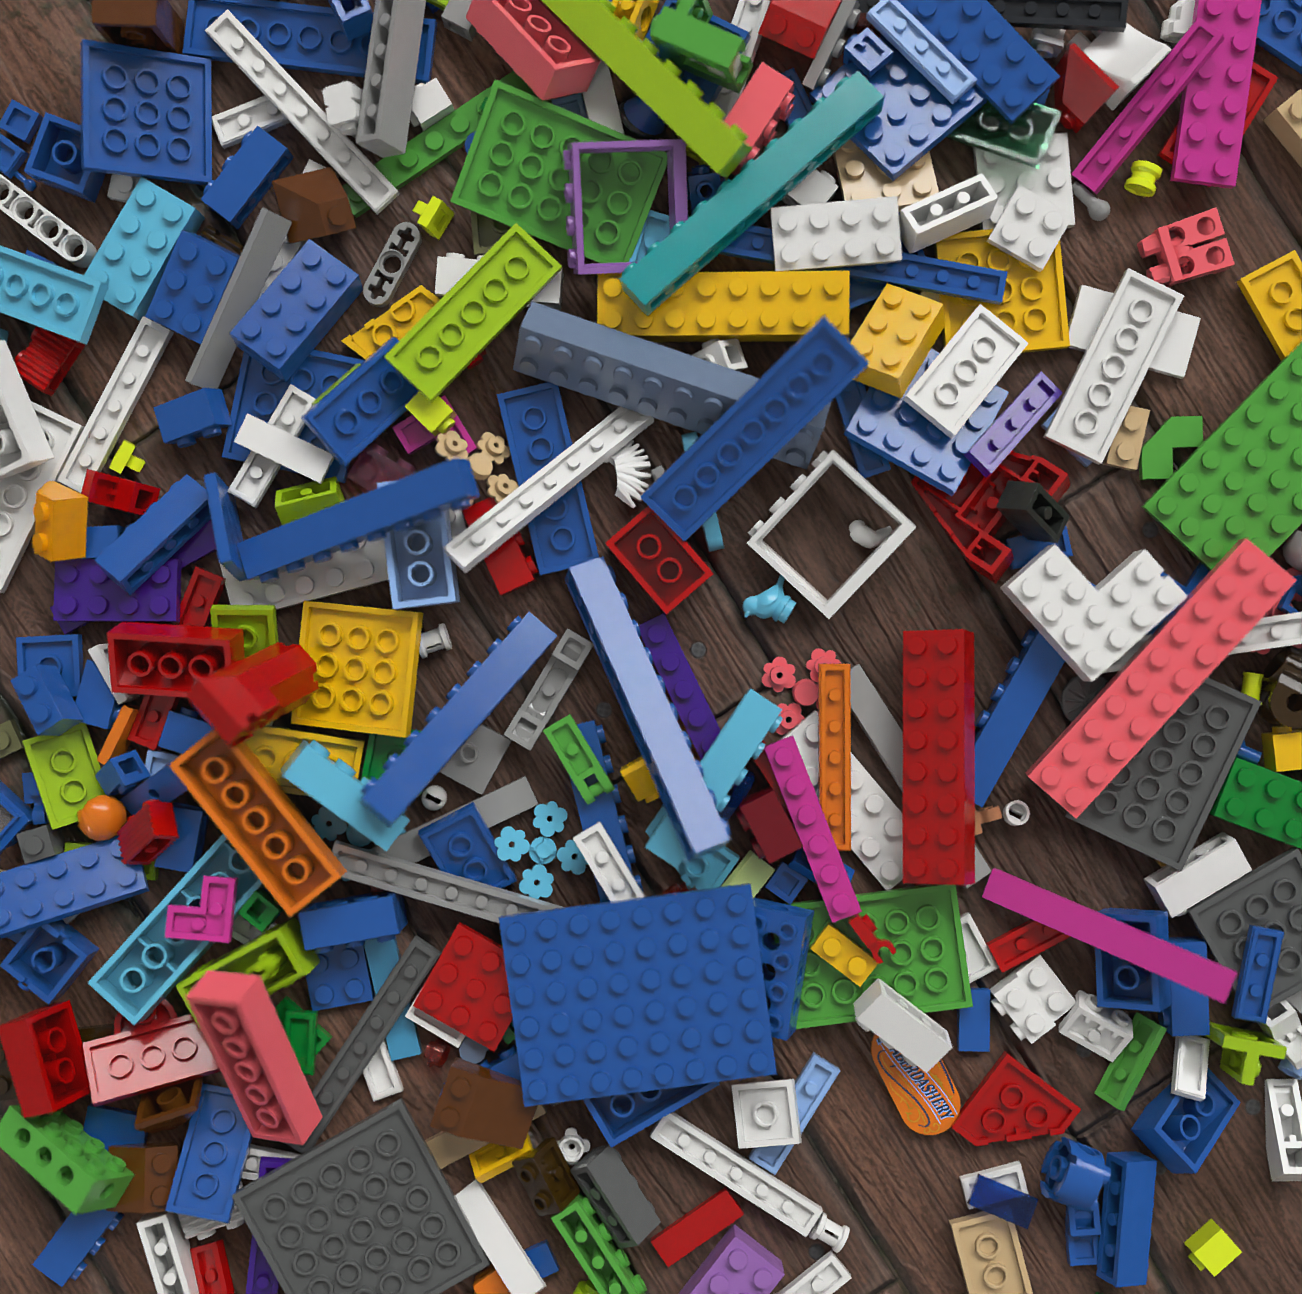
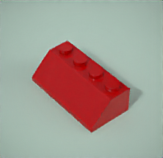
[107,621,245,698]

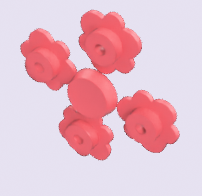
[762,648,841,735]

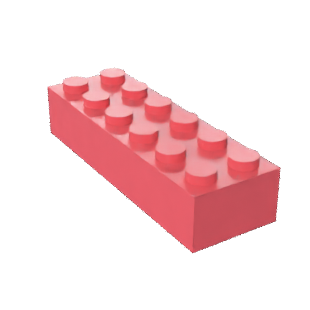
[186,970,323,1145]

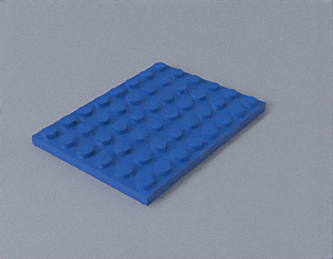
[499,883,777,1107]

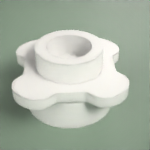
[556,1127,590,1165]

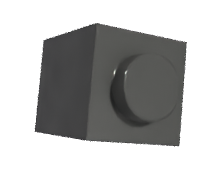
[16,824,65,864]

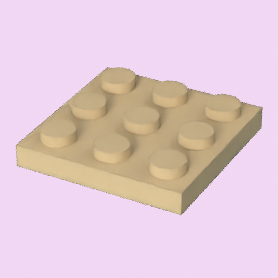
[833,140,939,212]

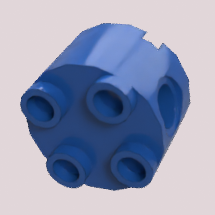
[1040,1137,1111,1212]

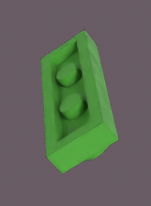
[1094,1012,1167,1111]

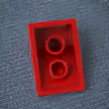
[758,0,843,59]

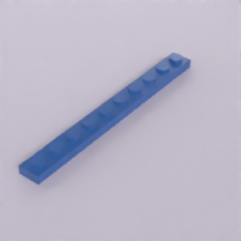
[719,225,1008,305]

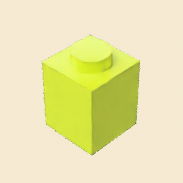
[404,392,457,437]
[1184,1219,1242,1277]

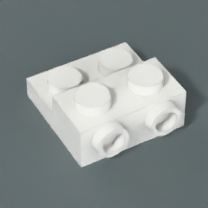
[990,954,1076,1044]

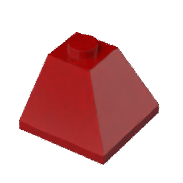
[1054,43,1119,133]

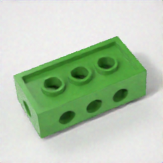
[0,1105,135,1215]

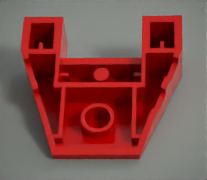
[911,450,1070,584]

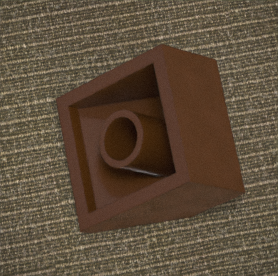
[106,1141,178,1213]

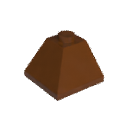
[271,166,356,244]
[134,1076,204,1134]

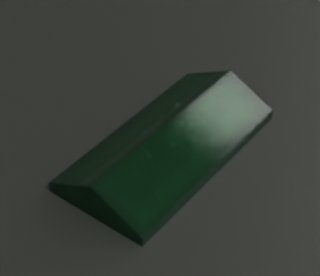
[946,100,1062,169]

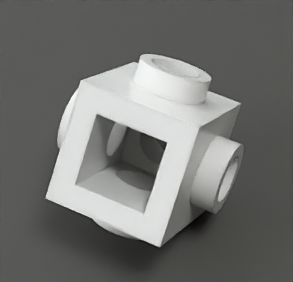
[692,338,748,372]

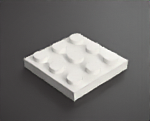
[973,132,1075,230]

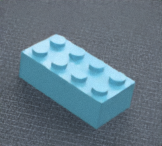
[84,177,205,321]
[280,739,410,851]

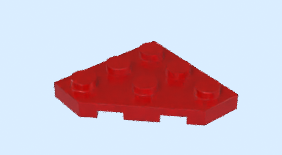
[951,1051,1081,1146]

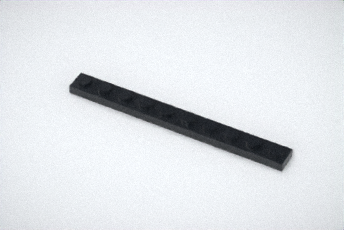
[858,0,1128,32]

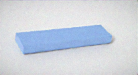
[866,0,977,104]
[749,1052,840,1175]

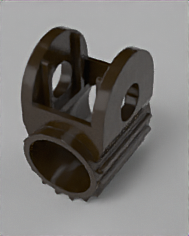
[1258,646,1302,728]

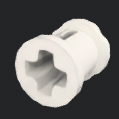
[419,623,452,659]
[809,1212,850,1253]

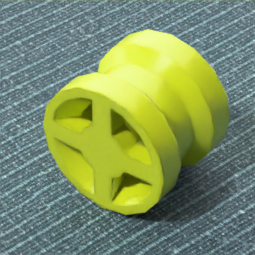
[1124,160,1163,197]

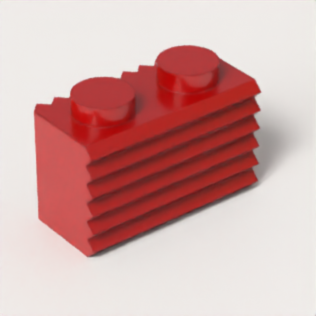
[14,326,86,396]
[117,799,179,865]

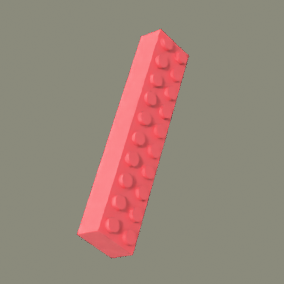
[1026,538,1297,818]

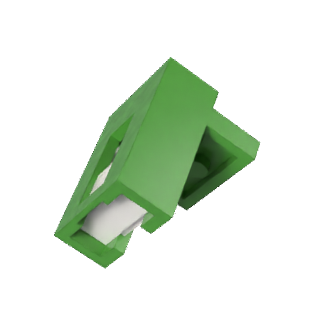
[650,0,753,94]

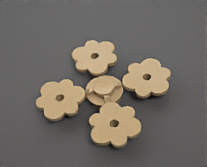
[435,430,519,504]

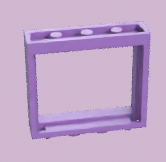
[563,139,688,274]

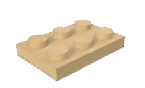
[949,1205,1033,1294]

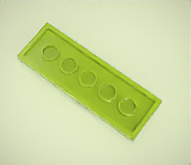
[384,223,562,403]

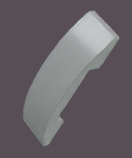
[504,628,593,751]

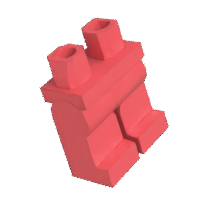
[1137,207,1235,287]

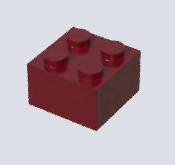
[735,785,803,864]

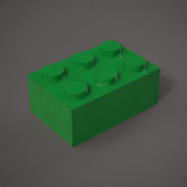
[1209,757,1302,849]

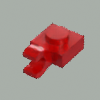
[847,913,896,964]

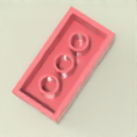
[466,0,600,101]

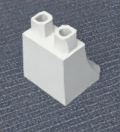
[1066,23,1172,111]

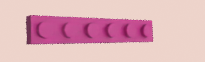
[1071,17,1225,195]
[764,735,862,923]

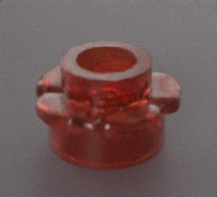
[424,1038,450,1068]

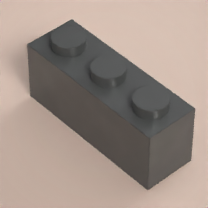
[570,1144,661,1249]

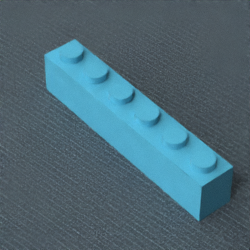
[645,688,783,868]

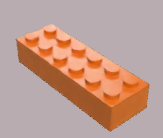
[169,730,347,917]

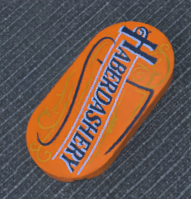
[870,1033,961,1135]

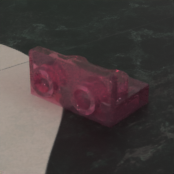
[347,443,416,491]

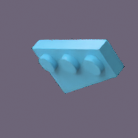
[645,805,740,890]

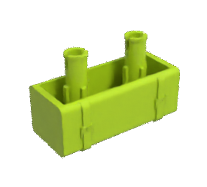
[176,917,320,1029]

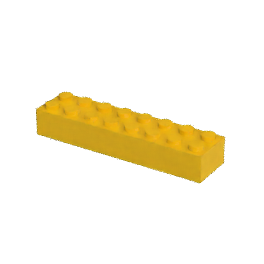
[597,271,850,342]

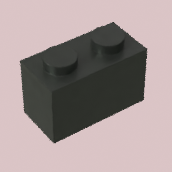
[996,481,1070,543]

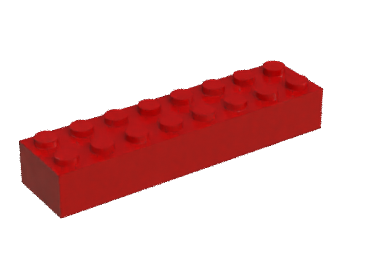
[903,629,975,885]

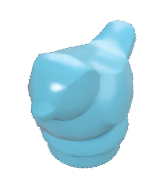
[742,574,797,624]

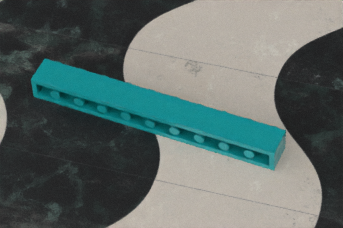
[620,71,884,316]

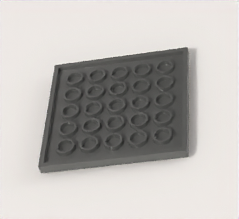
[232,1098,490,1294]

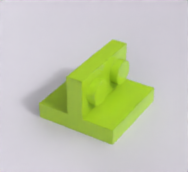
[1205,1022,1287,1086]

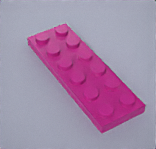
[1170,0,1262,189]

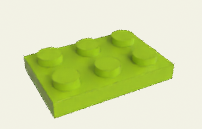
[22,723,106,830]

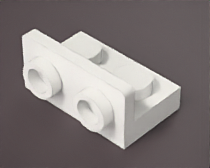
[1059,990,1133,1062]

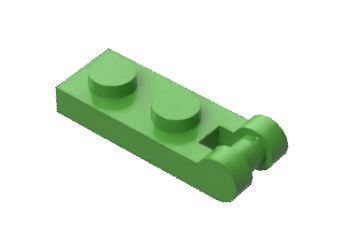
[543,714,615,805]

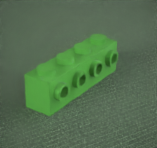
[551,1192,647,1294]

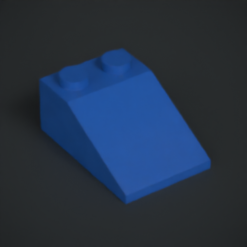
[1131,1068,1241,1174]

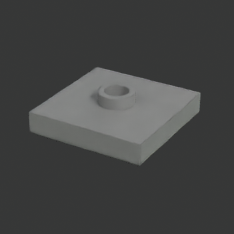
[440,724,512,795]

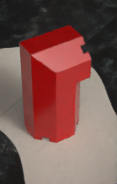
[186,642,319,750]

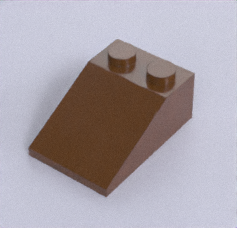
[430,1057,538,1149]

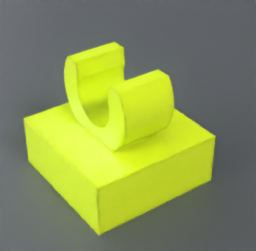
[412,196,455,240]
[109,439,145,474]

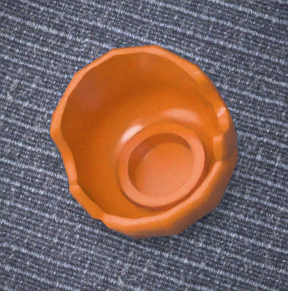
[77,795,127,841]

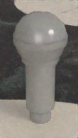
[1072,181,1111,221]

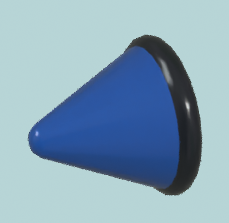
[619,96,666,140]

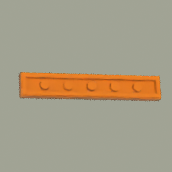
[818,663,851,851]

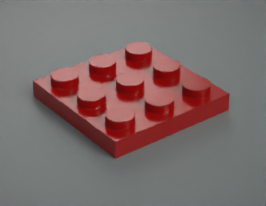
[413,922,513,1052]

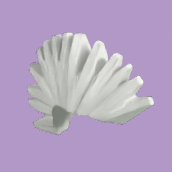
[605,440,651,509]

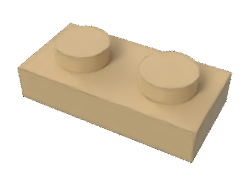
[1103,406,1150,471]

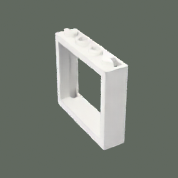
[747,449,916,619]

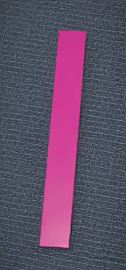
[982,868,1237,1004]

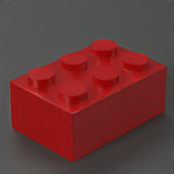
[605,506,714,615]
[0,1000,91,1118]

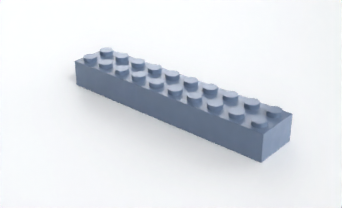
[513,302,831,470]

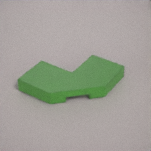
[1139,416,1203,480]

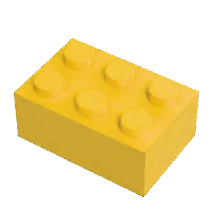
[850,283,945,398]

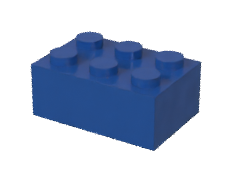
[145,230,240,344]
[298,890,408,954]
[1095,908,1171,1012]

